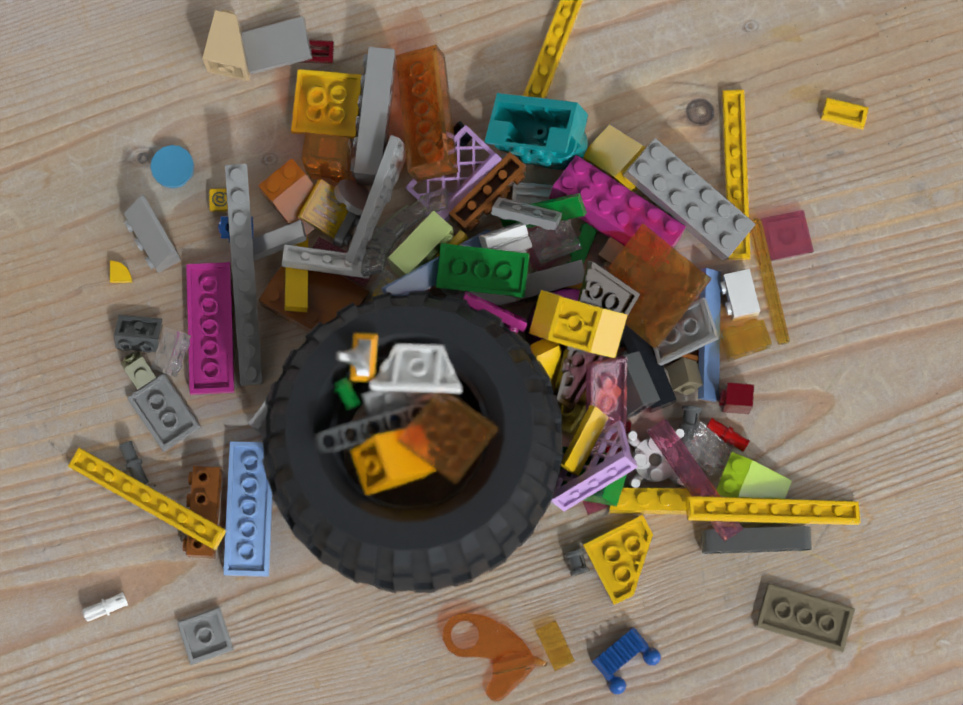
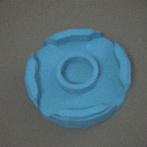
[151,145,195,189]

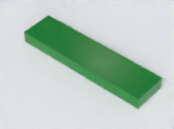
[500,193,587,228]

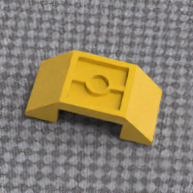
[529,290,627,358]

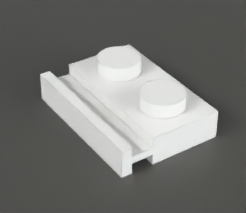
[512,182,553,204]

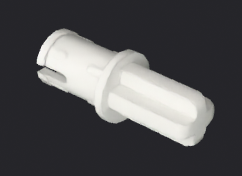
[82,592,128,621]

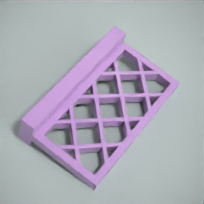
[405,125,502,222]
[552,420,637,511]

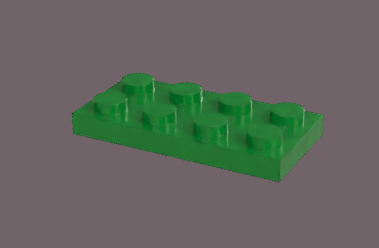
[436,243,530,298]

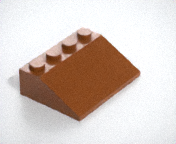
[259,266,370,332]

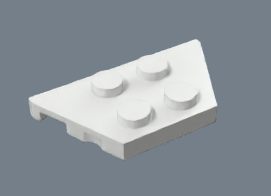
[370,344,462,393]

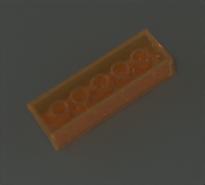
[396,45,458,182]

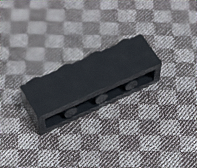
[619,319,677,413]

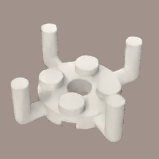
[626,429,688,488]

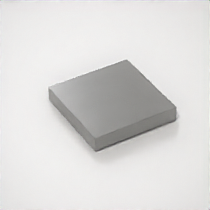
[177,607,234,665]

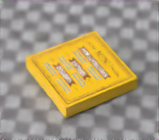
[298,179,349,239]

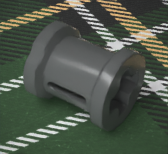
[565,549,590,576]

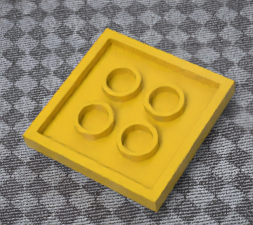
[291,69,362,139]

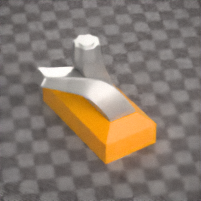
[337,333,378,382]

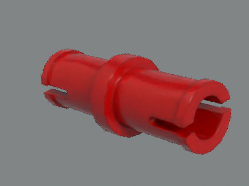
[705,418,750,452]

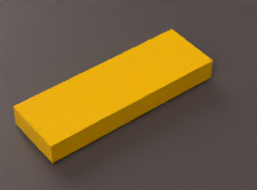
[561,405,609,476]

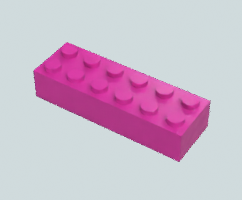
[549,155,686,269]

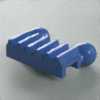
[592,627,661,695]

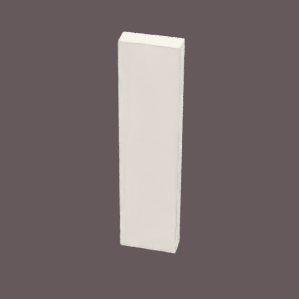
[282,245,372,279]

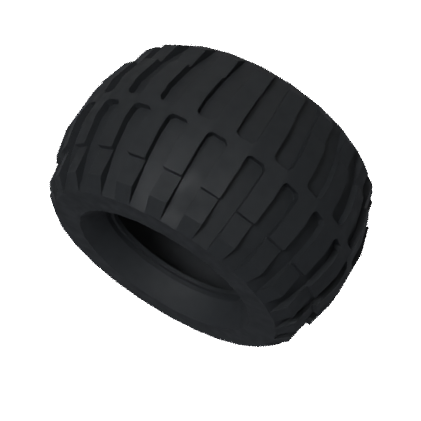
[262,291,563,593]

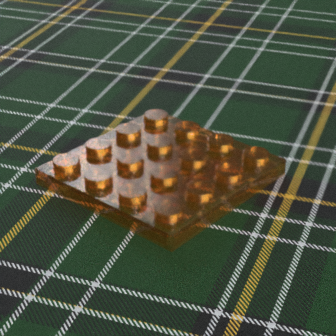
[606,224,712,349]

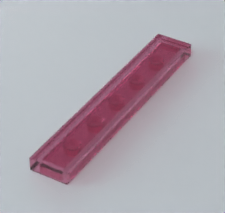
[647,418,743,542]

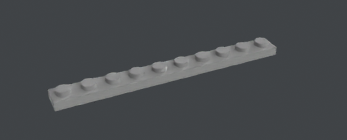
[225,164,262,386]

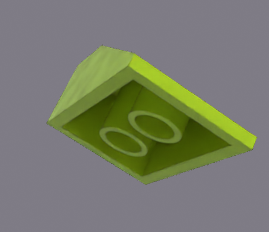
[713,452,792,499]

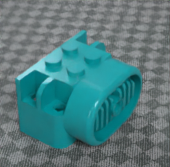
[485,93,589,170]

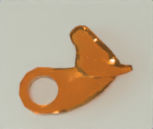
[443,613,548,702]

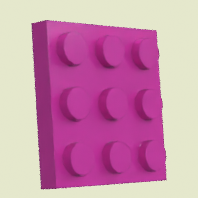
[462,291,527,332]

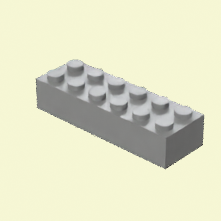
[350,47,397,186]
[623,138,756,261]

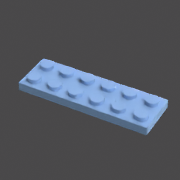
[223,442,273,577]

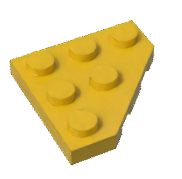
[583,515,653,606]

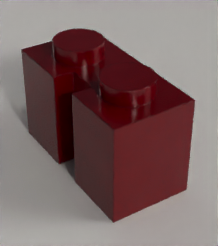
[719,382,754,415]

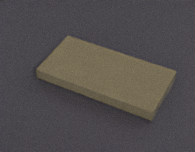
[755,583,855,653]

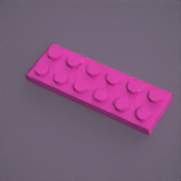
[186,262,235,395]

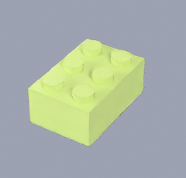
[388,210,454,277]

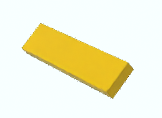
[285,238,308,312]

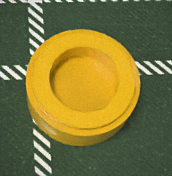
[306,86,329,109]

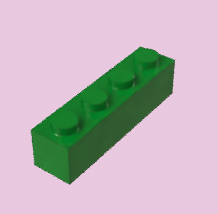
[566,222,597,266]

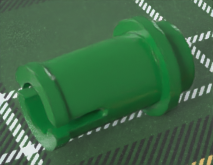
[335,379,361,410]

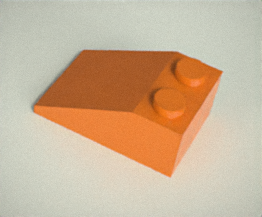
[258,158,316,237]

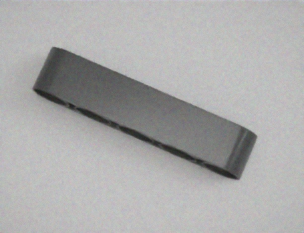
[314,403,429,452]
[701,526,812,554]

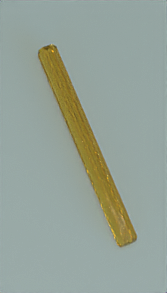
[751,218,790,345]

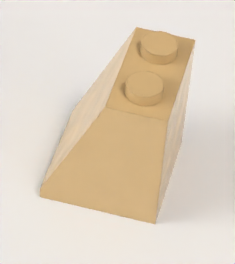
[202,9,250,81]

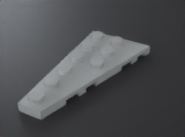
[345,135,410,266]

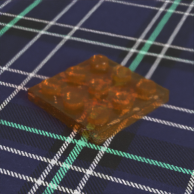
[398,392,498,483]

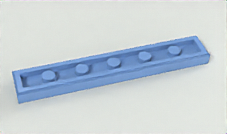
[381,230,491,296]
[698,268,721,402]

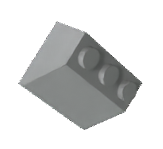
[124,195,181,273]

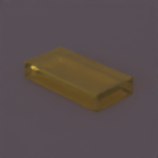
[535,620,575,671]

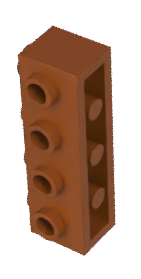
[449,151,526,233]
[183,466,222,559]

